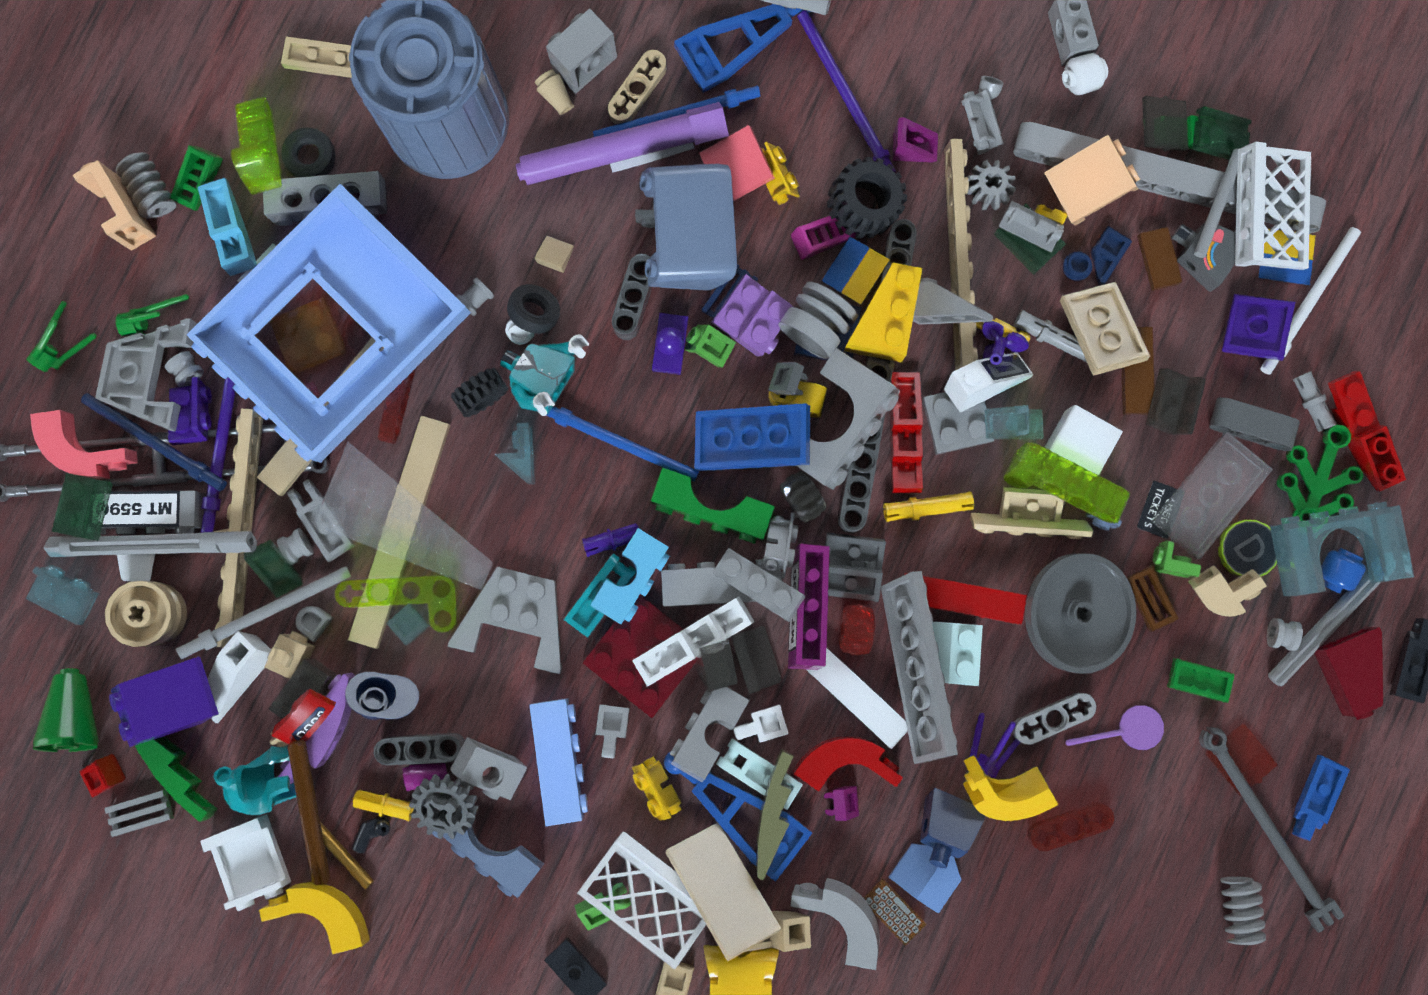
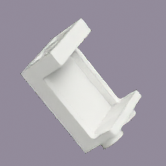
[200,814,291,911]

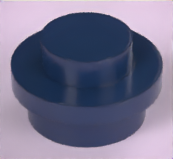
[1062,252,1092,281]

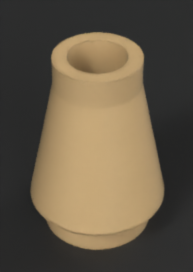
[535,69,574,115]

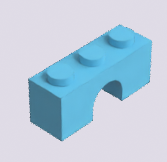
[590,528,670,624]

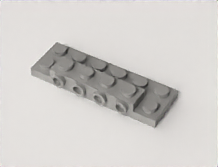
[881,571,958,764]

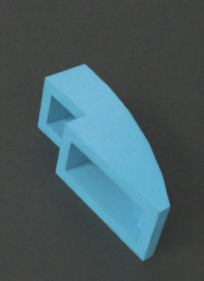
[198,178,257,276]

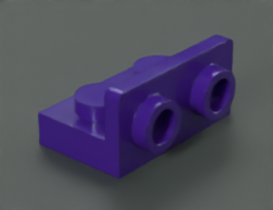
[168,377,212,446]

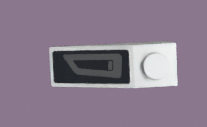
[944,352,1033,412]

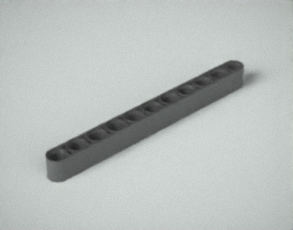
[838,219,917,533]

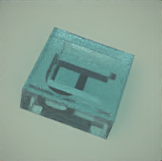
[386,604,430,645]

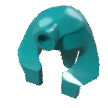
[213,745,296,815]

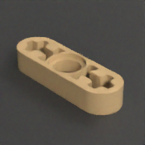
[608,50,667,124]

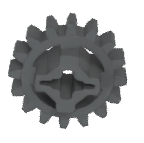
[409,774,478,839]

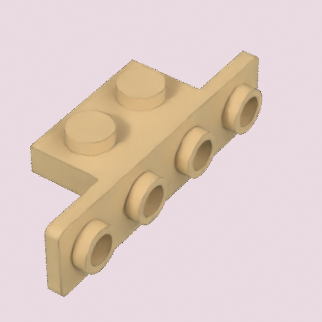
[970,487,1093,539]

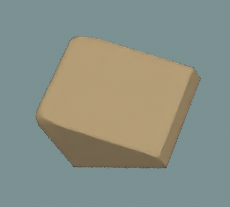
[535,236,574,273]

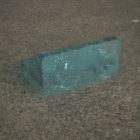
[26,564,99,625]

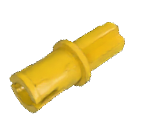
[353,790,414,822]

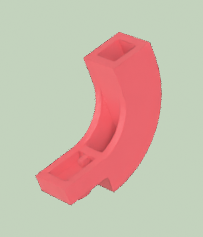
[30,410,138,480]

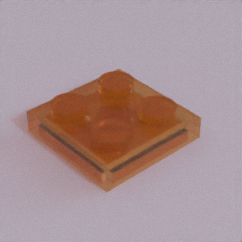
[270,297,347,374]

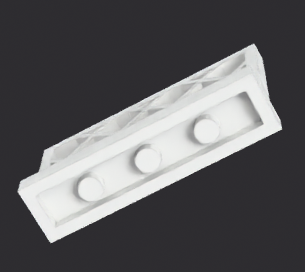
[1235,142,1311,270]
[577,831,706,969]

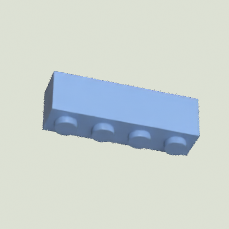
[530,698,588,826]

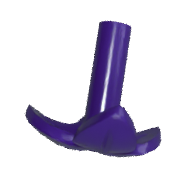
[982,321,1029,365]

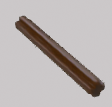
[287,740,330,885]

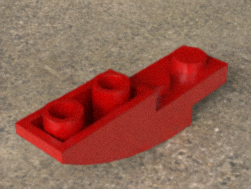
[1328,371,1406,492]

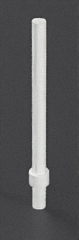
[1260,227,1361,375]

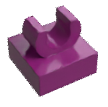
[824,786,859,821]

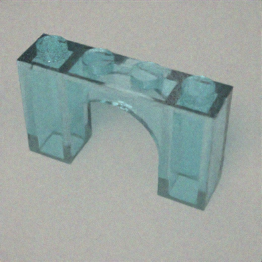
[1270,501,1414,596]

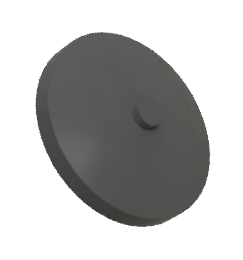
[1025,553,1136,674]

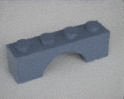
[427,812,544,898]

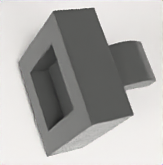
[769,362,808,395]

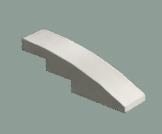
[632,596,755,686]
[807,648,908,749]

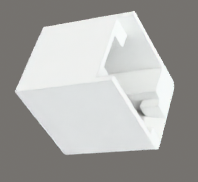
[1040,405,1123,483]

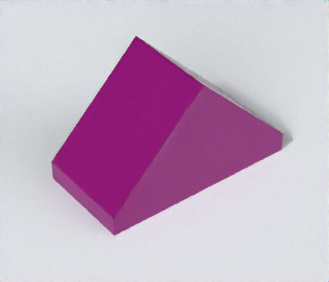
[892,117,938,163]

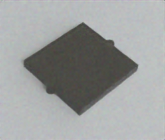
[1142,96,1188,152]

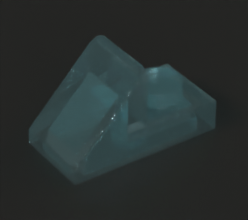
[985,405,1044,440]
[495,422,535,485]

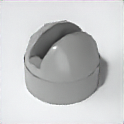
[978,76,1004,100]

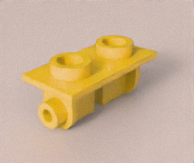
[761,142,800,205]
[632,756,682,821]

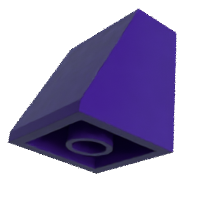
[109,657,219,747]

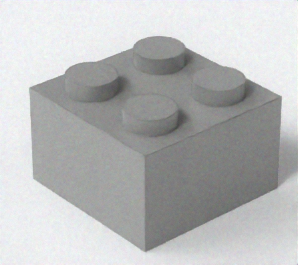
[546,8,617,94]

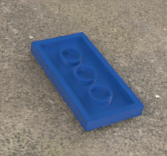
[694,403,810,471]

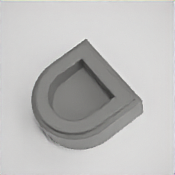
[296,606,334,642]

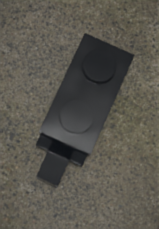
[1390,618,1428,703]

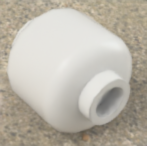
[1062,53,1108,95]

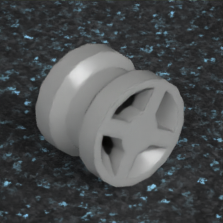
[165,351,204,387]
[277,528,314,565]
[1266,618,1303,651]

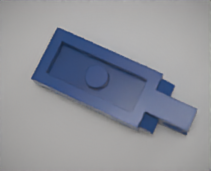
[1292,755,1350,841]

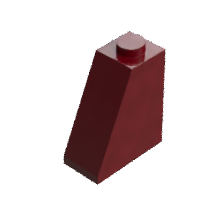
[1314,627,1383,720]

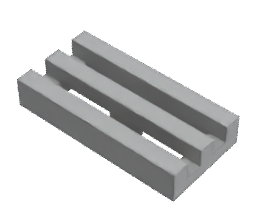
[105,790,174,837]

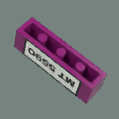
[788,544,830,670]

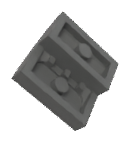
[825,533,886,602]

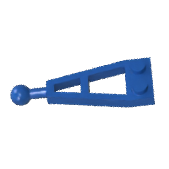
[674,4,810,93]
[664,751,812,882]

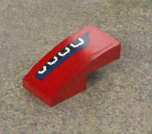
[271,688,336,744]

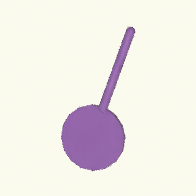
[1065,705,1164,750]

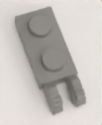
[287,479,355,562]

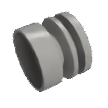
[778,282,858,359]

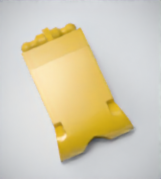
[703,945,779,995]

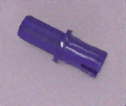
[582,524,640,557]

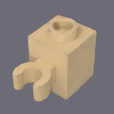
[264,631,315,679]

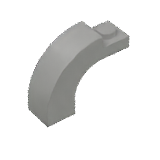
[791,878,880,970]

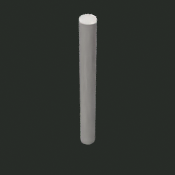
[1194,149,1238,258]

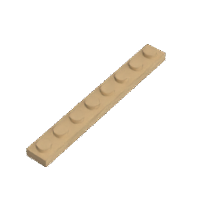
[944,139,978,370]
[215,408,263,648]

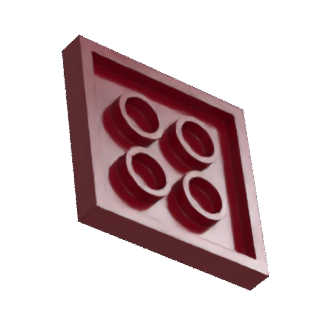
[583,595,702,718]

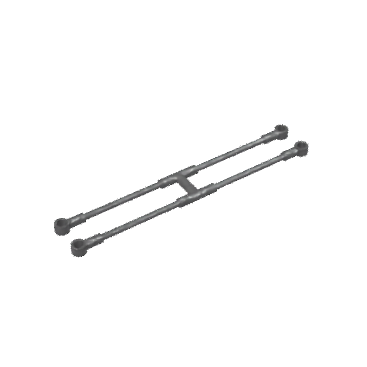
[0,424,330,502]

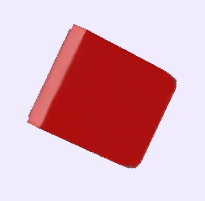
[79,754,126,798]

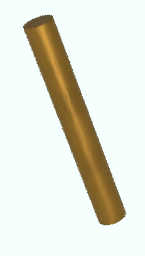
[320,822,374,889]

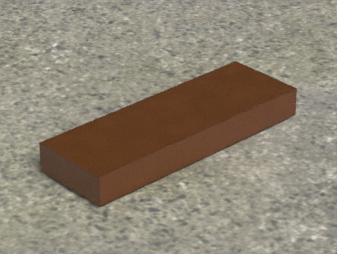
[1122,327,1155,415]

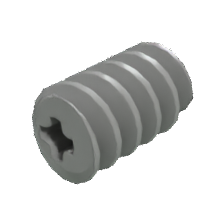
[116,152,176,219]
[1220,877,1266,945]

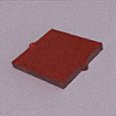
[1205,723,1278,796]

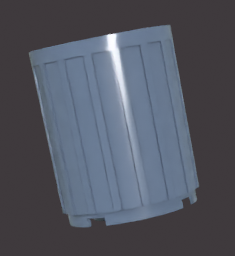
[349,0,509,179]

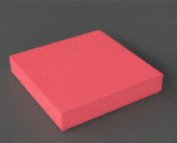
[699,125,775,201]

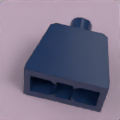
[920,788,986,868]

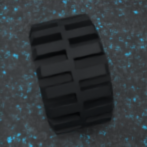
[827,157,907,239]

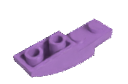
[278,673,355,784]

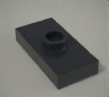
[544,937,608,995]

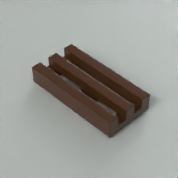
[1126,565,1179,632]

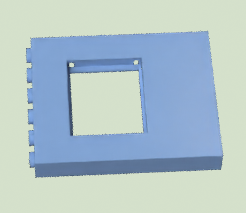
[187,184,471,463]

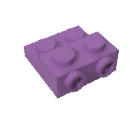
[711,274,794,356]

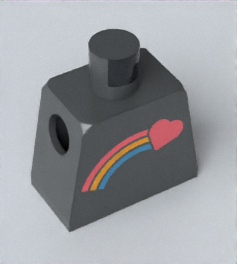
[1172,222,1236,292]

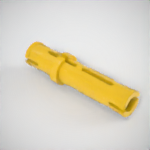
[883,491,974,522]

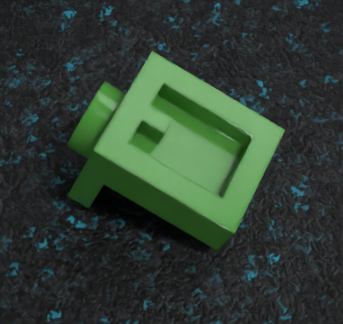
[684,324,736,368]
[1152,541,1201,579]

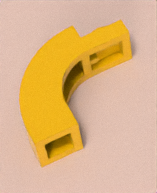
[963,755,1058,821]
[259,882,370,955]

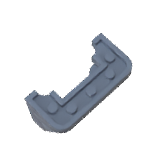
[640,164,737,291]

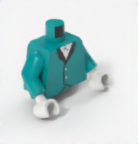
[500,334,589,416]

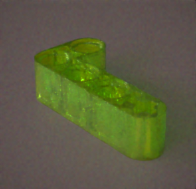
[231,97,282,195]
[1003,442,1130,523]
[335,575,457,632]

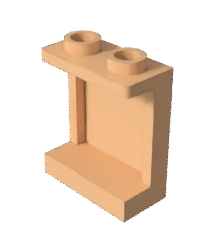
[1044,135,1140,225]
[73,160,156,251]

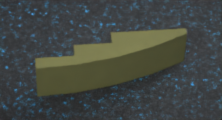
[756,749,793,880]

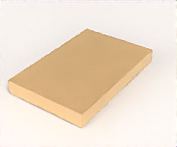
[1060,282,1150,376]

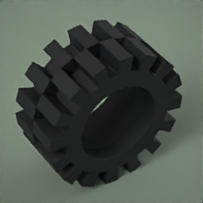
[451,368,509,418]

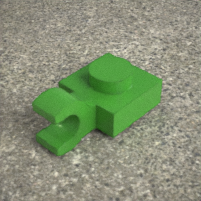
[574,883,631,931]

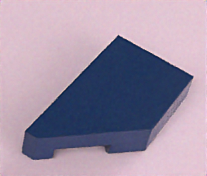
[1090,226,1132,286]

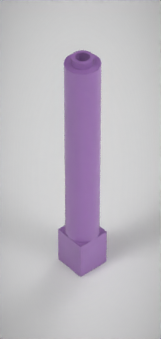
[516,102,729,185]

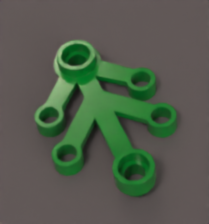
[1277,425,1363,534]

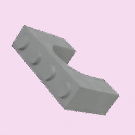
[797,348,900,489]

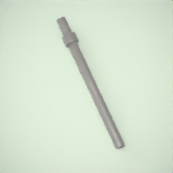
[176,566,351,660]

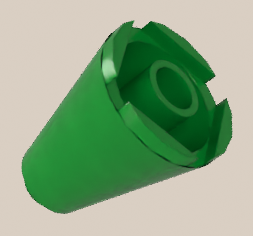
[33,668,99,752]

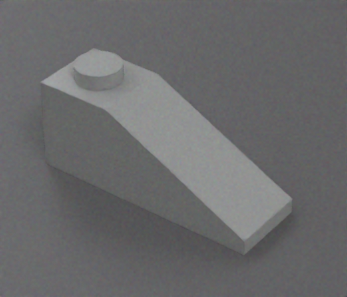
[913,278,993,325]

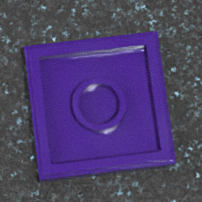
[1222,294,1295,361]

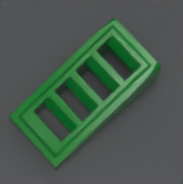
[170,145,223,211]

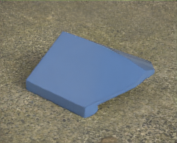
[888,843,961,913]

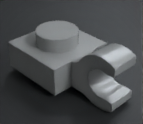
[595,705,630,758]

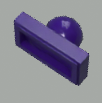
[652,313,688,375]

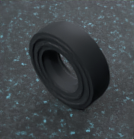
[281,127,336,178]
[507,284,560,334]

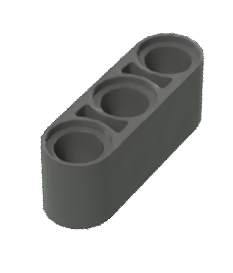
[611,253,653,340]
[1209,397,1300,451]
[373,733,465,766]

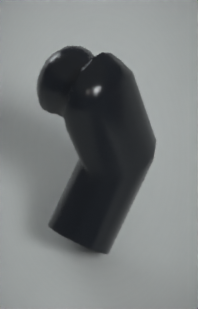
[351,816,391,854]

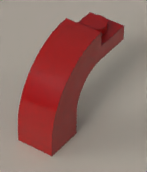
[793,736,903,792]

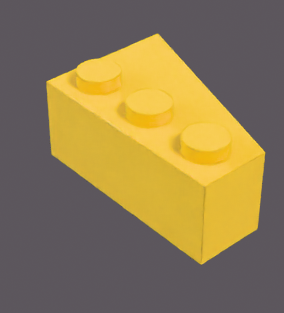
[844,263,922,362]

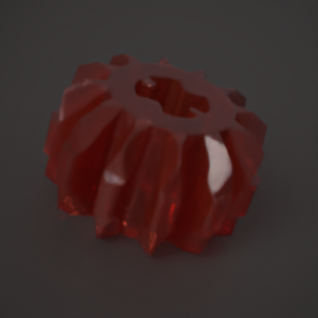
[839,604,876,655]

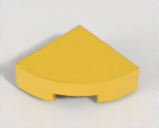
[1034,205,1068,225]

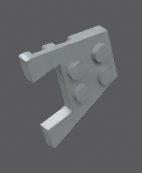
[95,319,197,431]
[448,567,562,674]

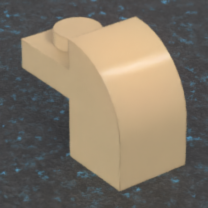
[1188,566,1267,616]
[745,911,811,952]

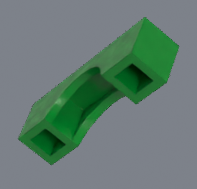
[651,468,775,544]

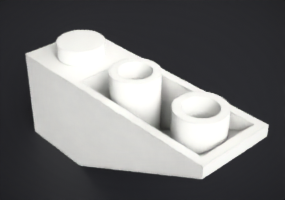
[208,631,271,723]

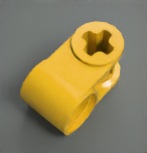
[768,381,827,418]

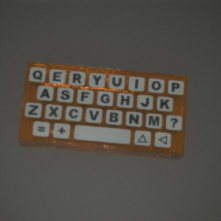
[863,879,927,946]

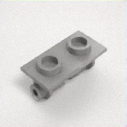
[962,89,1003,155]
[999,201,1064,252]
[763,513,798,578]

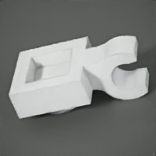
[733,704,788,742]

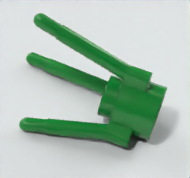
[116,294,189,336]
[26,301,97,372]

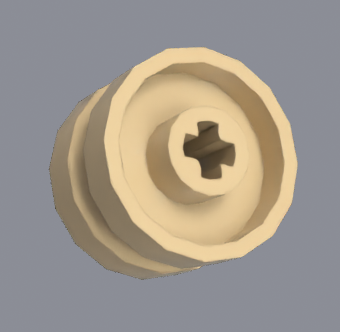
[105,581,187,647]

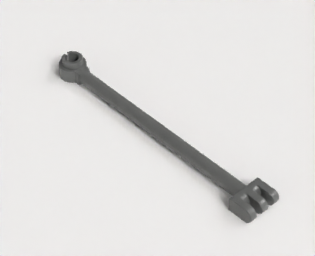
[1199,726,1344,933]

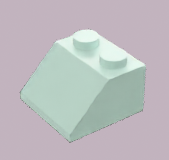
[932,622,983,686]

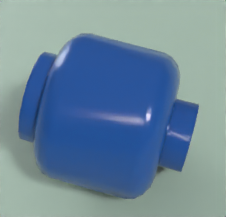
[1318,547,1366,594]

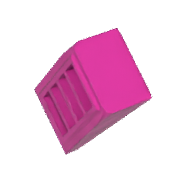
[791,216,856,260]

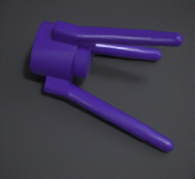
[968,713,1020,778]

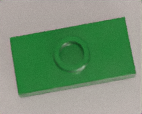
[1167,658,1235,703]

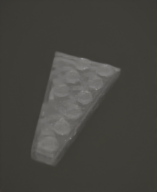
[313,442,494,590]

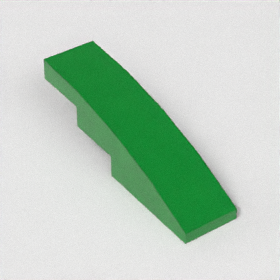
[135,736,218,822]

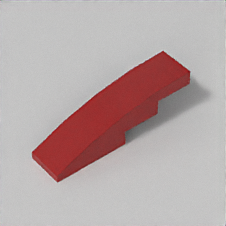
[890,372,923,493]
[904,573,1027,625]

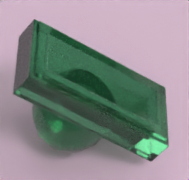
[243,539,303,598]

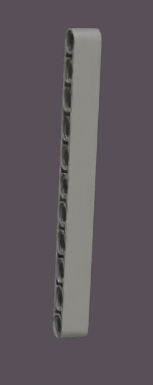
[1013,122,1326,233]

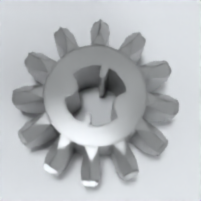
[967,160,1016,210]

